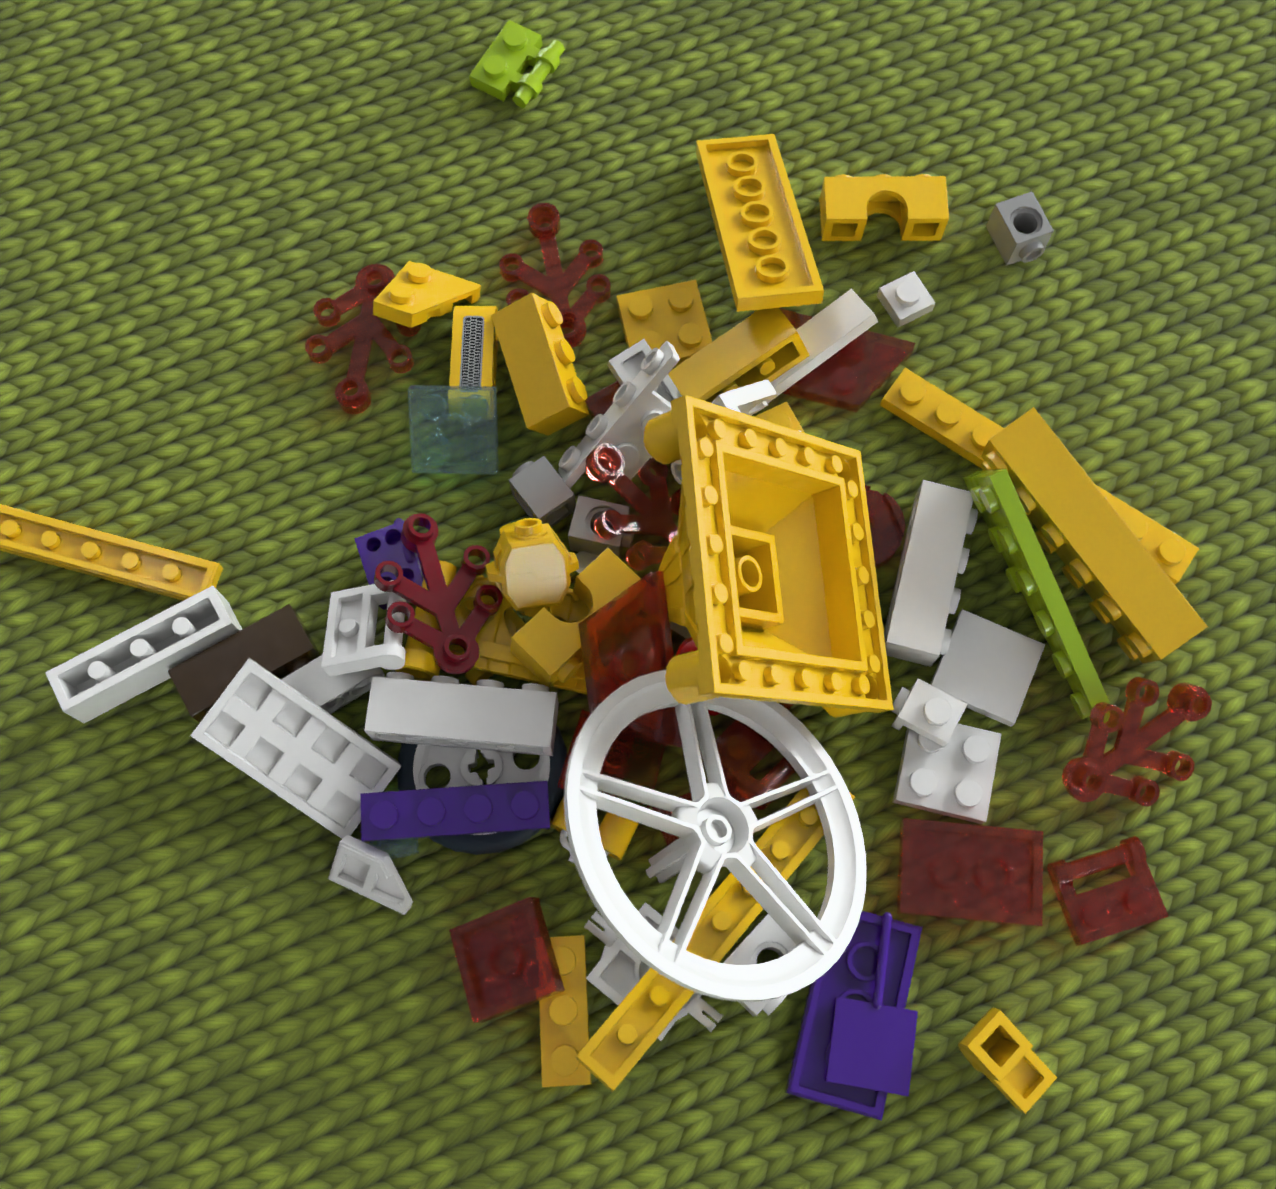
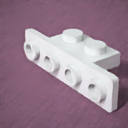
[559,341,680,488]

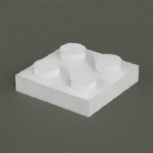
[893,724,1001,824]

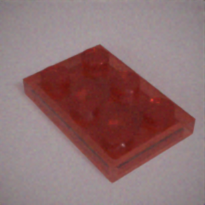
[897,818,1043,927]

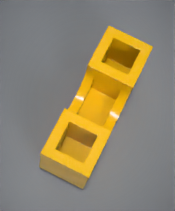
[819,174,949,241]
[510,548,647,688]

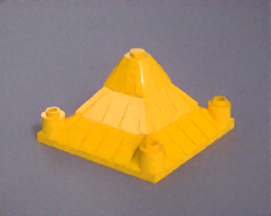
[644,395,894,718]

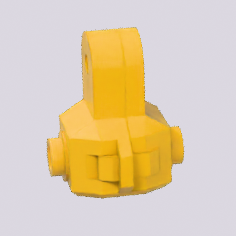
[485,518,579,617]

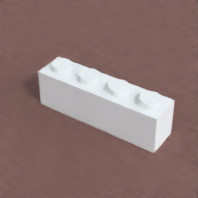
[884,480,978,667]
[45,586,242,723]
[364,672,559,756]

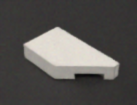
[328,834,413,915]

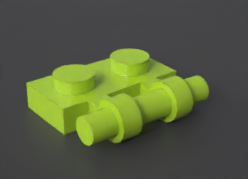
[469,20,565,108]

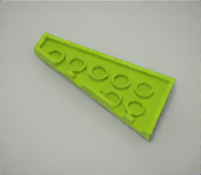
[963,469,1117,728]

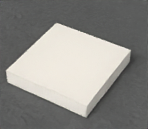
[930,609,1045,727]

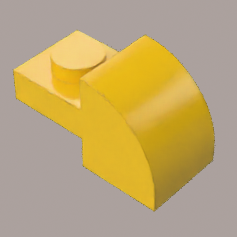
[958,1008,1057,1114]

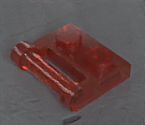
[701,720,795,810]
[1047,836,1169,946]

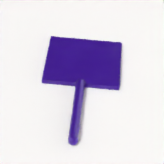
[826,912,918,1096]

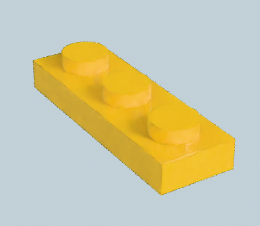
[537,935,591,1087]

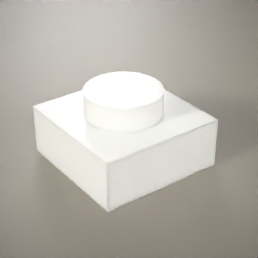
[877,271,935,328]

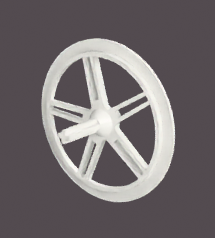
[564,670,866,1002]

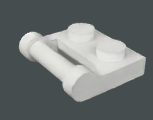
[321,580,410,677]

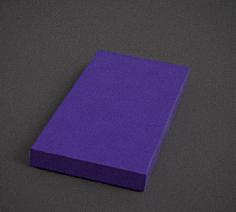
[785,911,922,1121]

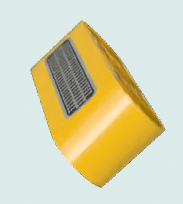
[449,306,498,419]

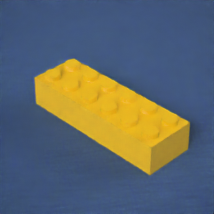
[981,407,1208,663]

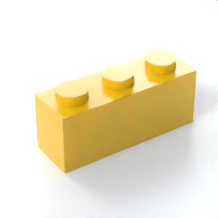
[491,293,590,436]
[668,308,810,403]

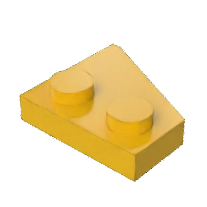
[373,261,481,328]

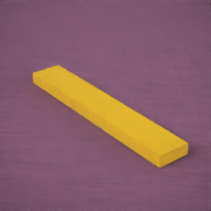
[0,504,223,601]

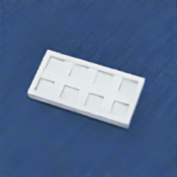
[190,658,401,839]

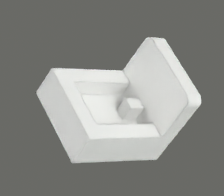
[891,678,967,747]

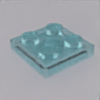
[408,385,499,474]

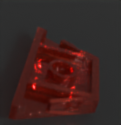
[780,309,915,413]
[578,571,682,747]

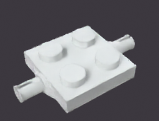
[584,902,723,1041]

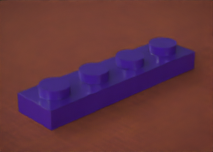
[360,781,550,842]

